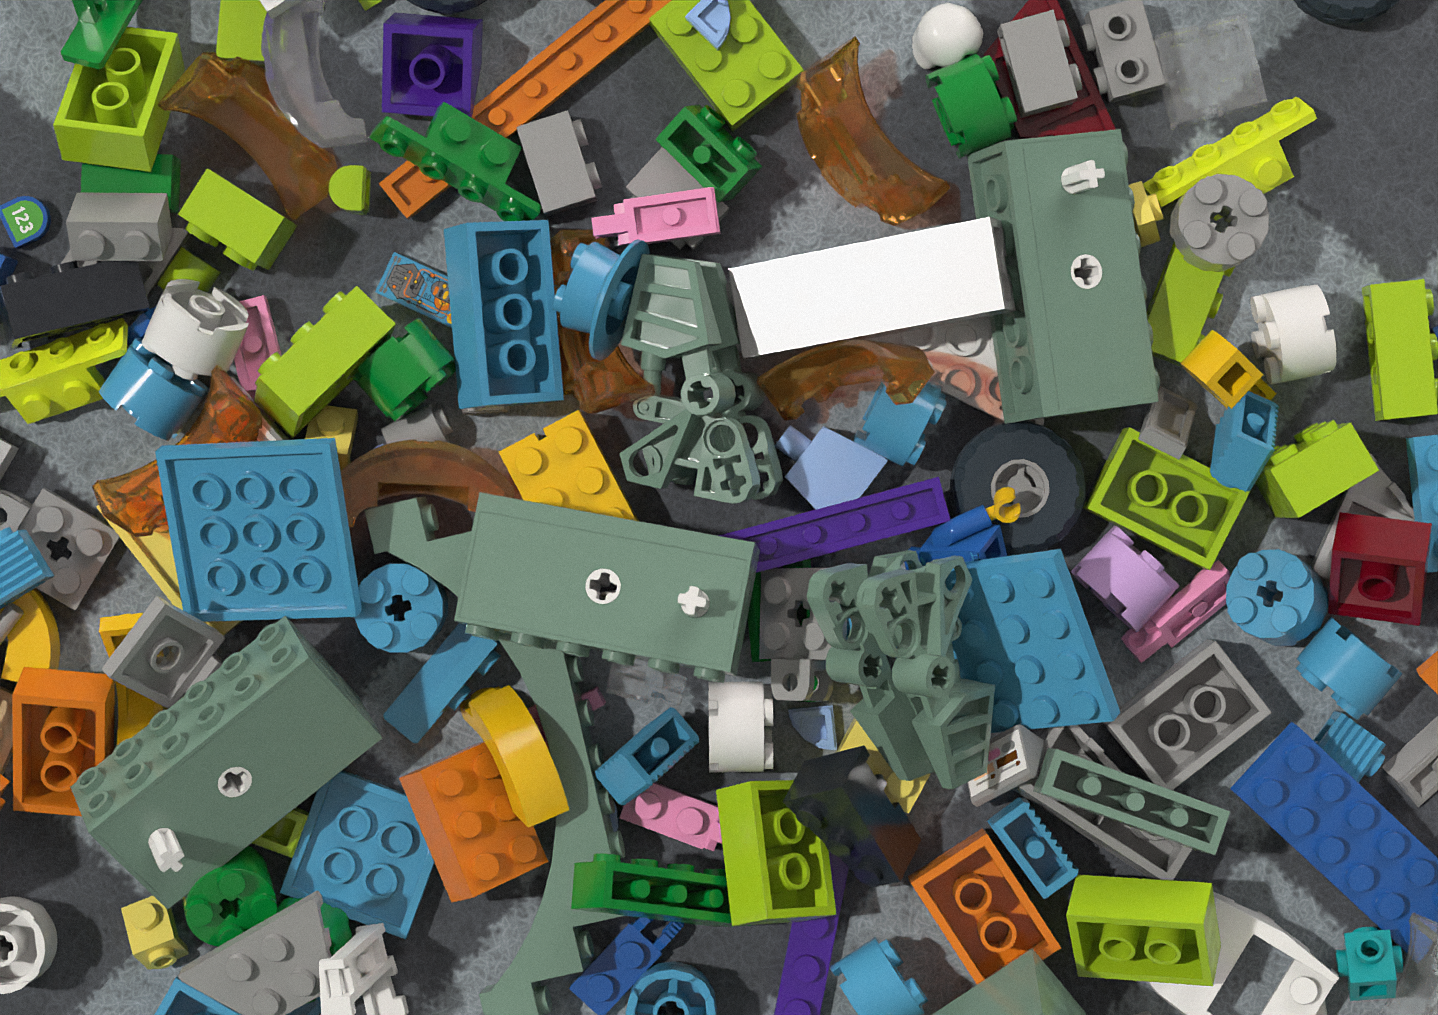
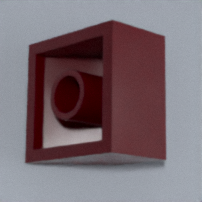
[1328,512,1432,626]

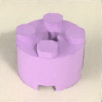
[1071,525,1179,632]

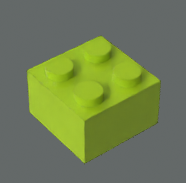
[178,168,297,272]

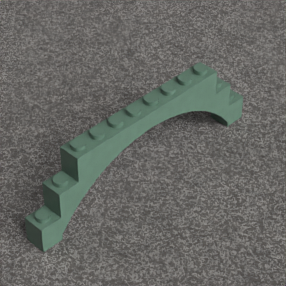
[365,496,625,1015]

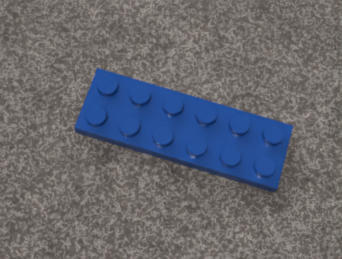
[1230,722,1438,963]

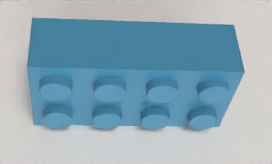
[444,220,564,409]

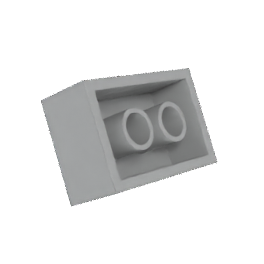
[1103,639,1272,790]

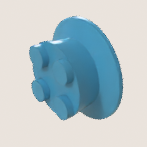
[553,239,650,361]

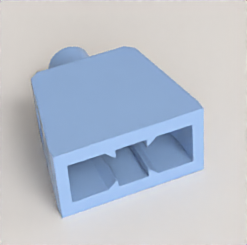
[775,425,888,510]

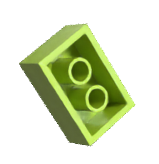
[649,0,804,132]
[53,27,185,172]
[254,286,396,438]
[1255,420,1379,518]
[1083,427,1251,570]
[716,780,836,926]
[1066,875,1221,986]

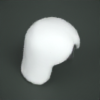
[912,3,983,69]

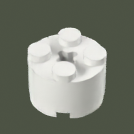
[142,279,249,380]
[1250,285,1336,385]
[708,681,773,772]
[0,897,57,994]

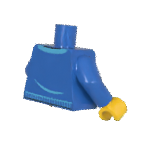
[904,487,1021,570]

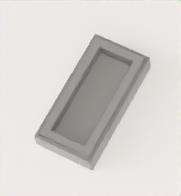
[1138,386,1197,460]

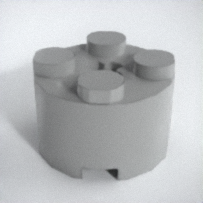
[1170,174,1269,272]

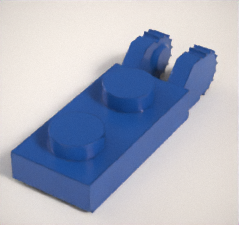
[569,917,684,1015]

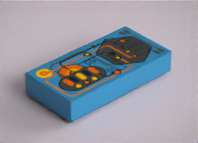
[375,252,452,328]

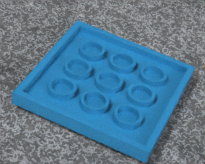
[155,438,362,622]
[945,549,1120,733]

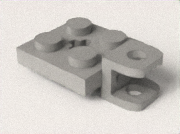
[0,487,120,610]
[759,568,847,701]
[102,596,225,708]

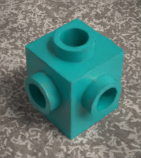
[1336,927,1403,1001]

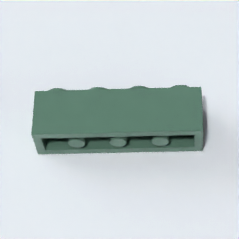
[1033,748,1230,855]

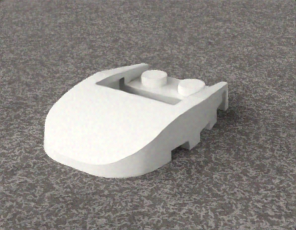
[1148,892,1339,1015]
[319,923,409,1015]

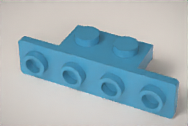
[383,623,501,743]

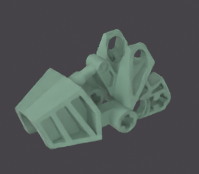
[619,254,783,504]
[807,550,995,790]

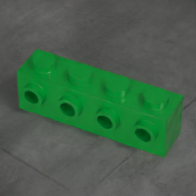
[571,853,751,927]

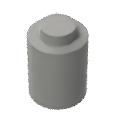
[381,404,454,468]

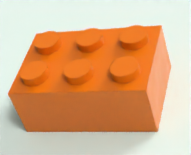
[12,667,115,816]
[399,741,548,903]
[908,828,1061,984]

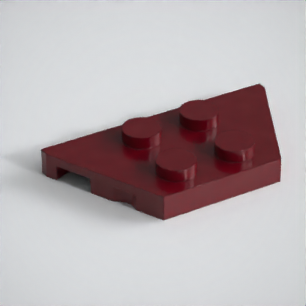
[982,0,1116,139]

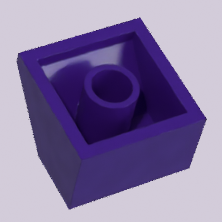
[382,13,483,118]

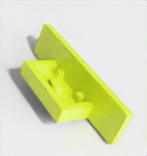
[1143,97,1317,221]
[0,318,128,424]

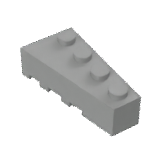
[1013,725,1192,881]

